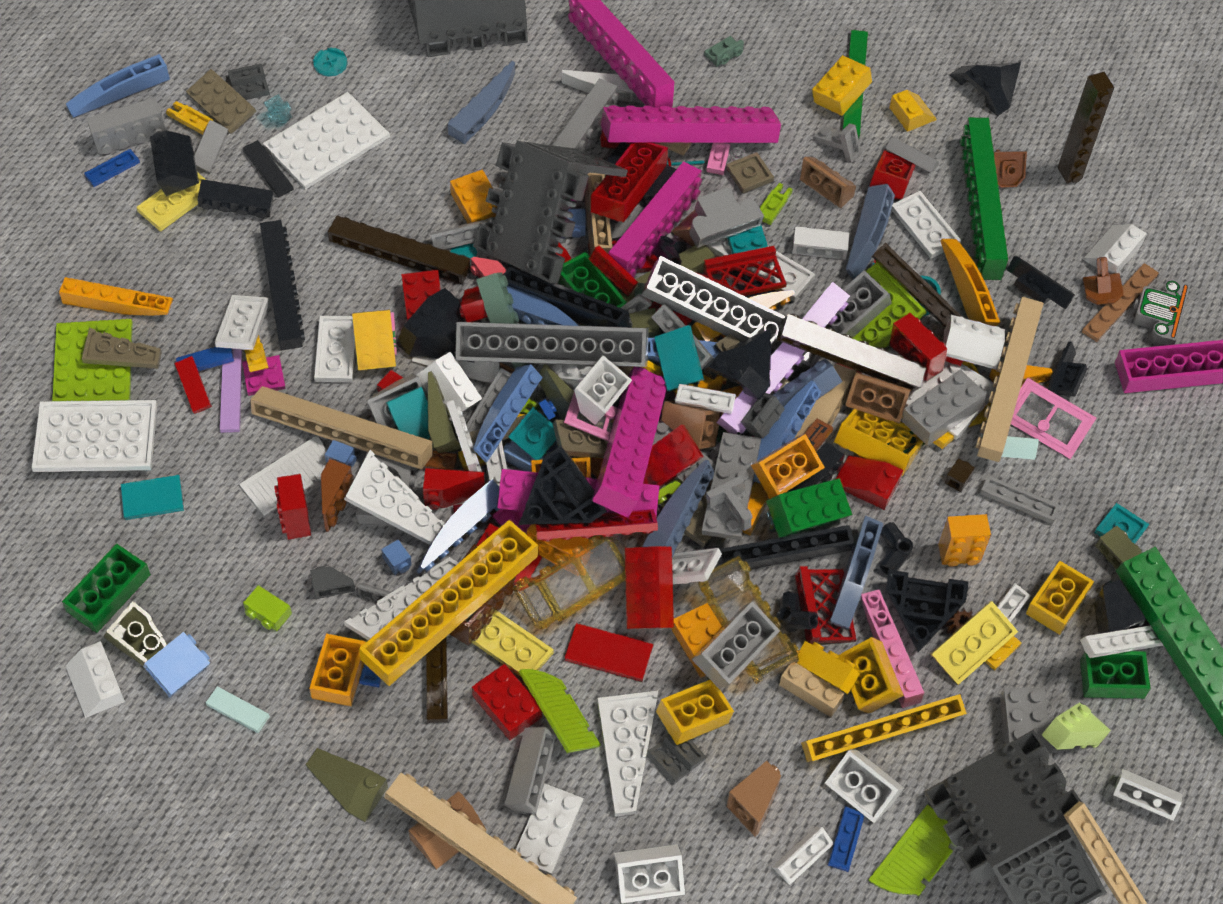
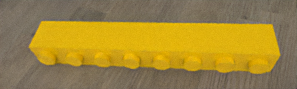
[801,694,967,762]

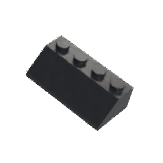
[150,130,199,196]

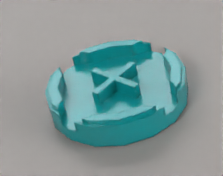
[313,47,348,77]

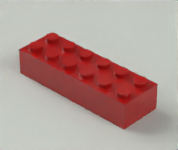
[591,142,668,223]

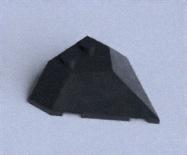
[949,62,1021,116]
[396,288,475,363]
[702,328,772,400]
[518,445,607,525]
[886,570,969,653]

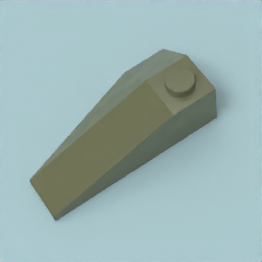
[104,601,167,666]

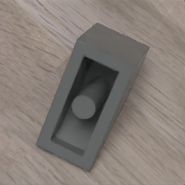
[310,566,355,599]

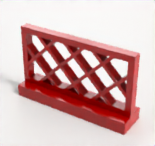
[703,246,787,296]
[795,566,857,644]

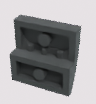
[228,64,270,100]
[647,734,707,785]

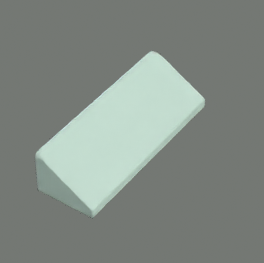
[978,434,1039,460]

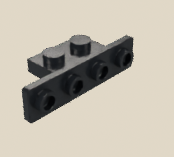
[1007,255,1075,309]
[1044,341,1088,408]

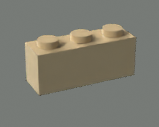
[779,661,844,717]

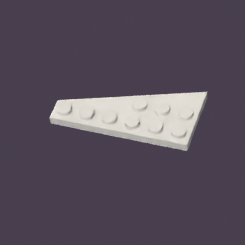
[344,450,454,555]
[344,557,458,640]
[597,691,658,817]

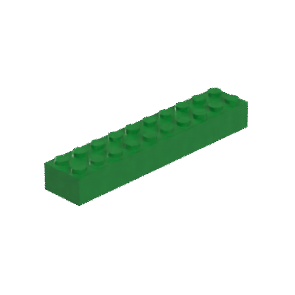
[960,117,1008,280]
[1116,546,1223,736]

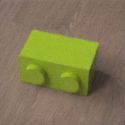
[243,585,292,631]

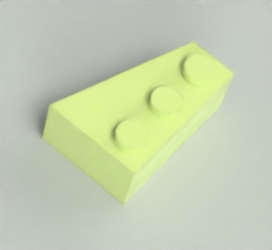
[1042,702,1111,750]

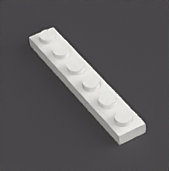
[1080,626,1163,658]

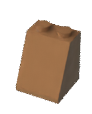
[661,400,722,449]
[726,761,781,837]

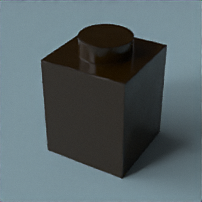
[944,458,975,492]

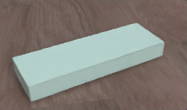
[206,686,270,733]

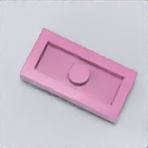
[706,143,730,175]

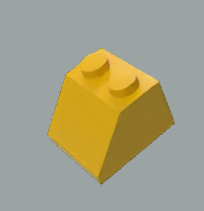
[889,90,937,132]

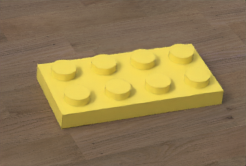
[136,172,206,232]
[931,601,1018,685]
[472,610,554,677]

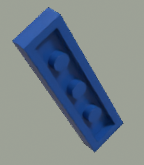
[538,399,557,420]

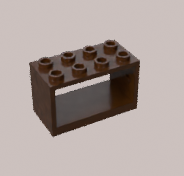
[449,544,516,646]

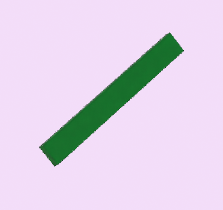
[843,30,868,139]

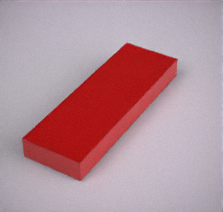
[589,245,639,296]
[175,356,212,414]

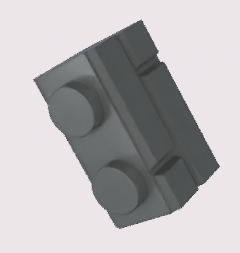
[741,393,785,439]

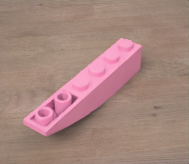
[861,589,924,708]

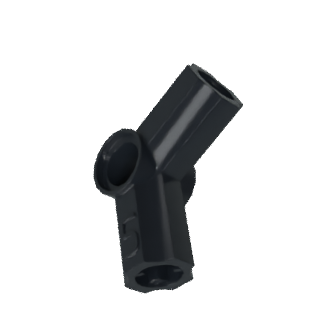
[653,236,687,265]
[880,522,913,575]
[776,591,818,633]

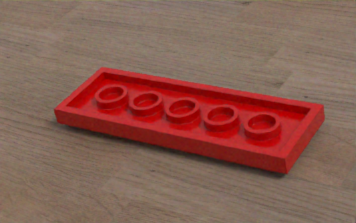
[535,509,658,541]

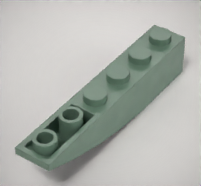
[476,273,530,368]

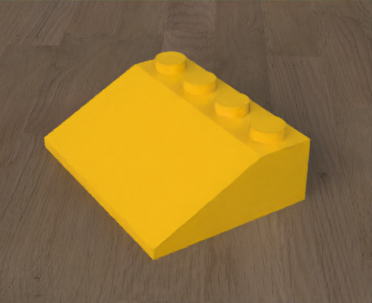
[834,409,923,476]

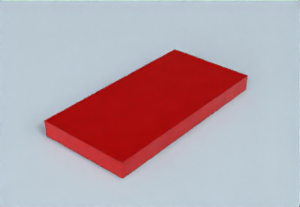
[565,623,654,682]

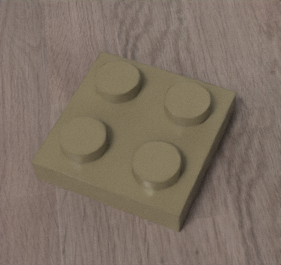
[726,152,774,193]

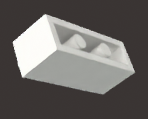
[792,227,849,260]
[1113,769,1182,821]

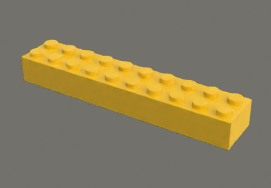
[359,520,538,686]

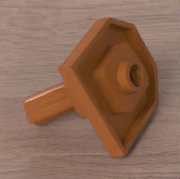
[994,149,1027,187]
[1083,257,1124,305]

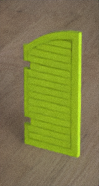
[519,669,601,753]
[868,804,957,896]

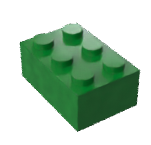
[1080,651,1151,699]

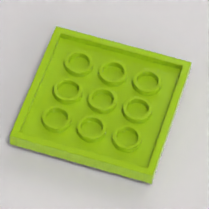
[852,262,926,349]

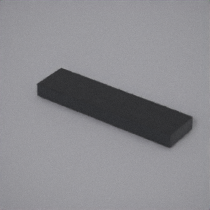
[243,140,294,198]

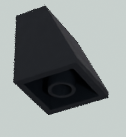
[1094,579,1145,634]

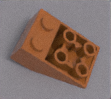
[321,459,354,532]

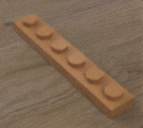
[1082,263,1159,342]

